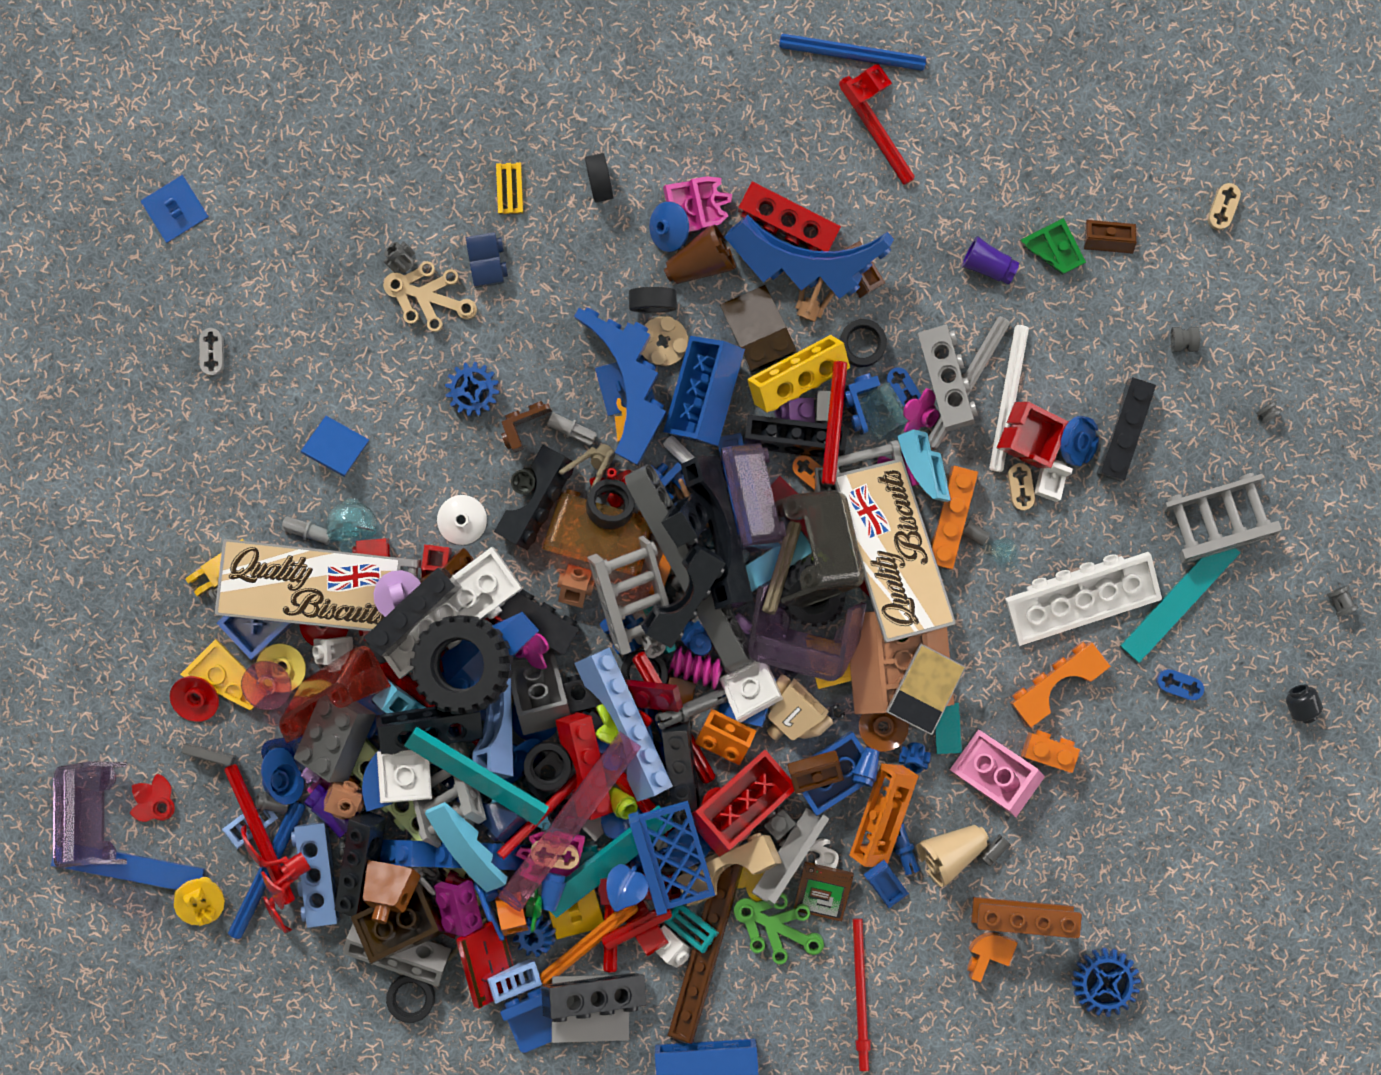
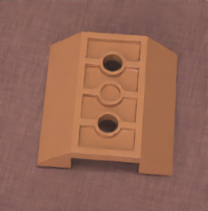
[845,611,954,714]

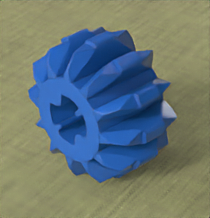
[513,914,556,957]

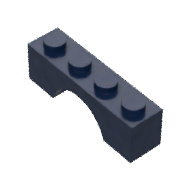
[437,768,527,843]

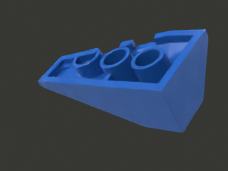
[441,612,539,689]

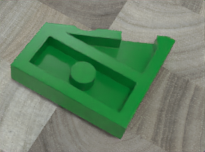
[1020,218,1086,275]

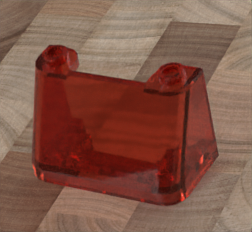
[279,646,391,743]

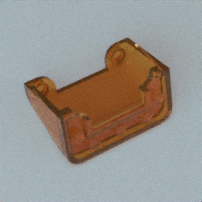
[542,489,653,576]

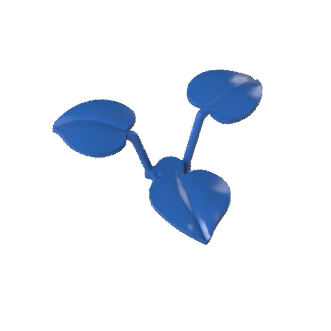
[601,808,711,912]

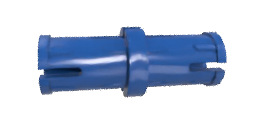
[894,822,921,875]

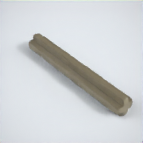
[762,521,802,615]

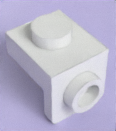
[1034,460,1073,502]
[655,925,692,968]

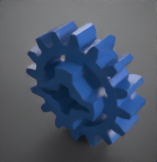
[445,362,500,417]

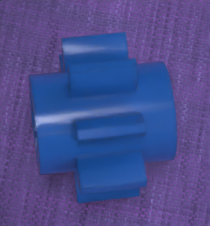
[899,742,931,774]

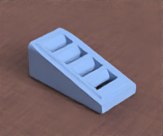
[222,808,278,850]
[487,959,542,1003]

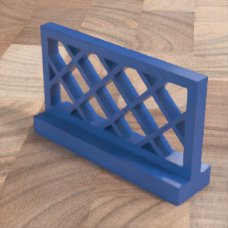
[628,801,715,916]

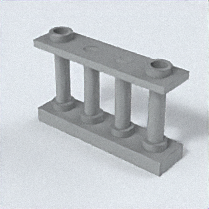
[1163,473,1282,564]
[587,536,669,655]
[413,742,486,848]

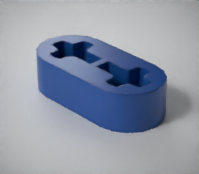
[886,367,921,410]
[1156,669,1204,700]

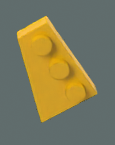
[180,639,270,710]

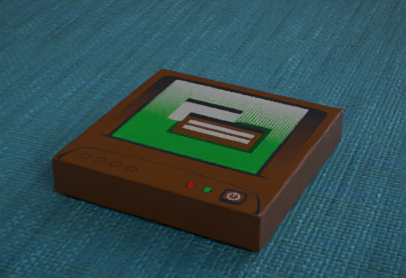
[793,862,854,922]

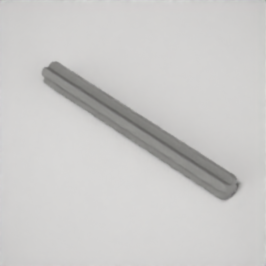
[928,316,1010,449]

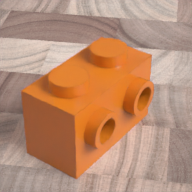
[695,709,757,765]
[1021,730,1080,773]

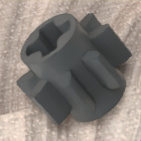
[384,241,415,273]

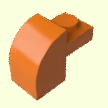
[495,891,529,936]
[967,932,1018,983]

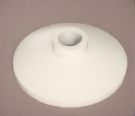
[437,495,487,545]

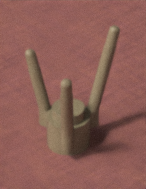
[559,444,615,488]

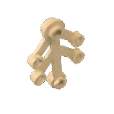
[383,261,477,332]

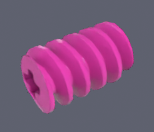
[668,646,723,690]

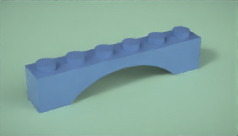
[473,625,513,779]
[574,647,672,802]

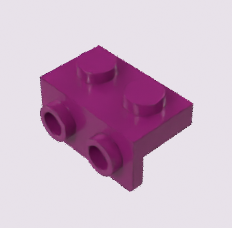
[434,880,483,937]

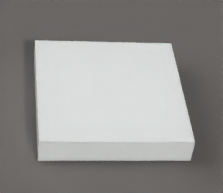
[719,655,783,723]
[377,750,432,803]

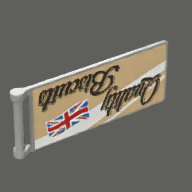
[834,440,956,643]
[215,539,422,631]

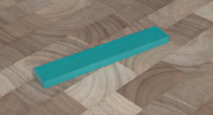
[1120,548,1240,663]
[404,727,549,825]
[550,805,673,918]

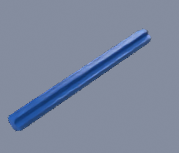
[779,34,926,71]
[228,801,305,939]

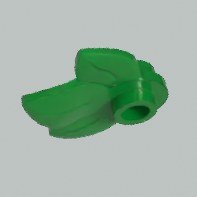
[525,882,542,933]

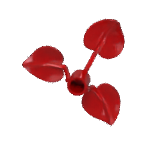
[241,825,311,934]

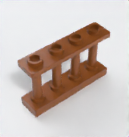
[971,897,1082,938]

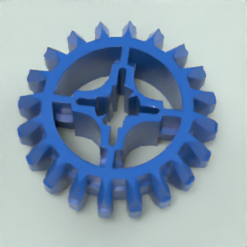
[1072,947,1141,1017]

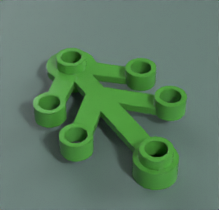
[734,893,824,964]

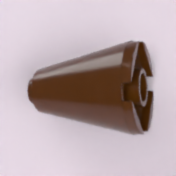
[664,224,736,284]

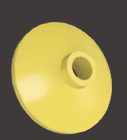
[256,643,306,692]

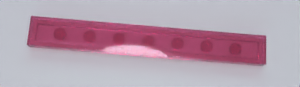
[498,731,641,912]

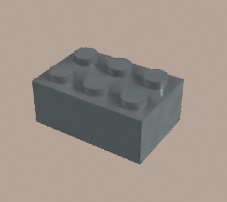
[294,691,376,782]

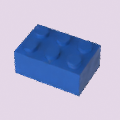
[788,731,878,816]

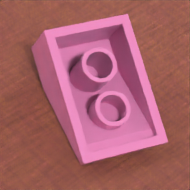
[950,729,1045,817]

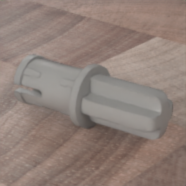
[547,412,597,446]
[282,516,333,545]

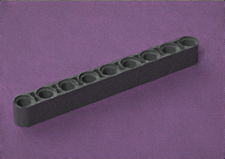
[625,464,755,672]

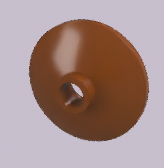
[859,713,909,752]

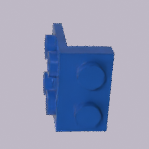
[844,373,880,435]
[500,987,552,1053]

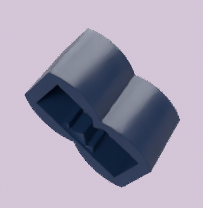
[465,232,508,288]

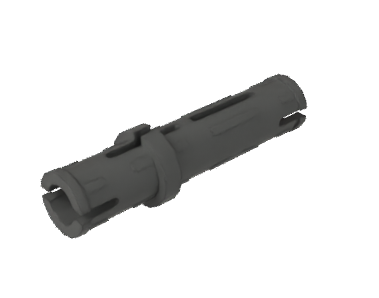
[655,688,727,730]

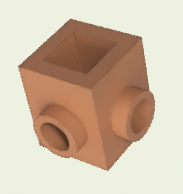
[557,564,595,608]
[324,781,364,819]

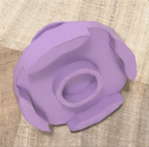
[373,570,421,617]

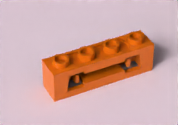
[849,763,919,867]

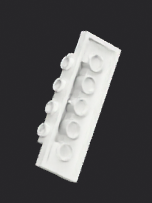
[384,547,523,679]
[1005,552,1162,646]

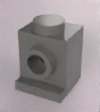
[761,805,796,841]

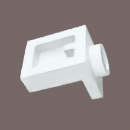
[312,636,353,665]

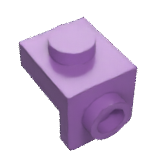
[774,398,815,423]

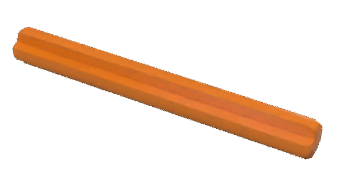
[539,905,638,985]

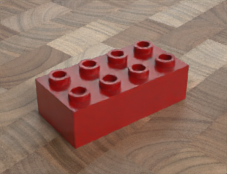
[692,750,794,857]

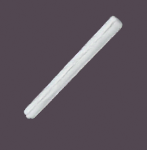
[989,325,1029,472]

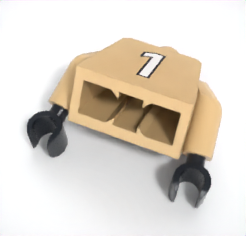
[767,662,845,740]

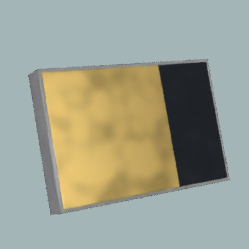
[885,644,966,735]

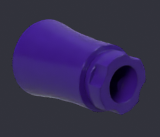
[961,236,1019,285]
[304,784,362,839]

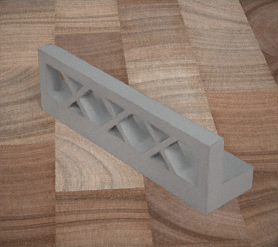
[752,808,829,907]

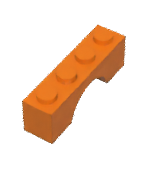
[931,466,978,570]
[1010,642,1111,728]

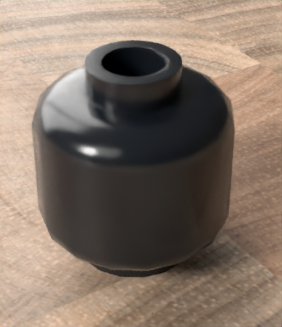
[1286,684,1323,724]

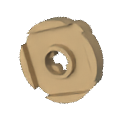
[642,316,688,367]

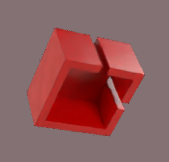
[996,402,1069,468]

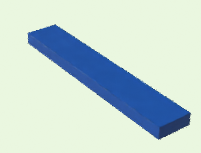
[51,840,205,890]

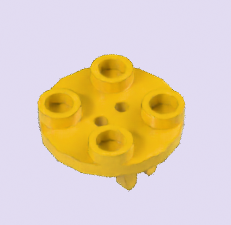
[174,877,225,926]

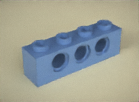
[291,822,340,928]

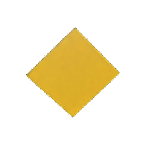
[548,889,604,939]

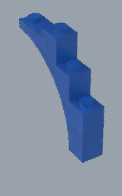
[724,215,894,299]
[574,307,667,466]
[379,840,532,870]

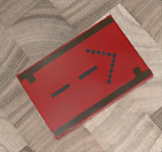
[456,917,518,1009]

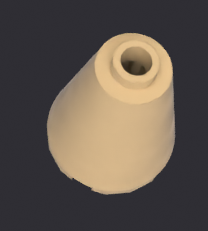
[916,825,989,887]

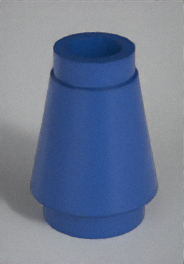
[852,747,880,787]
[541,872,567,911]

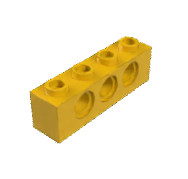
[747,335,850,413]

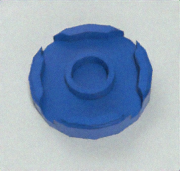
[1061,416,1099,466]

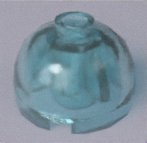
[326,498,376,542]

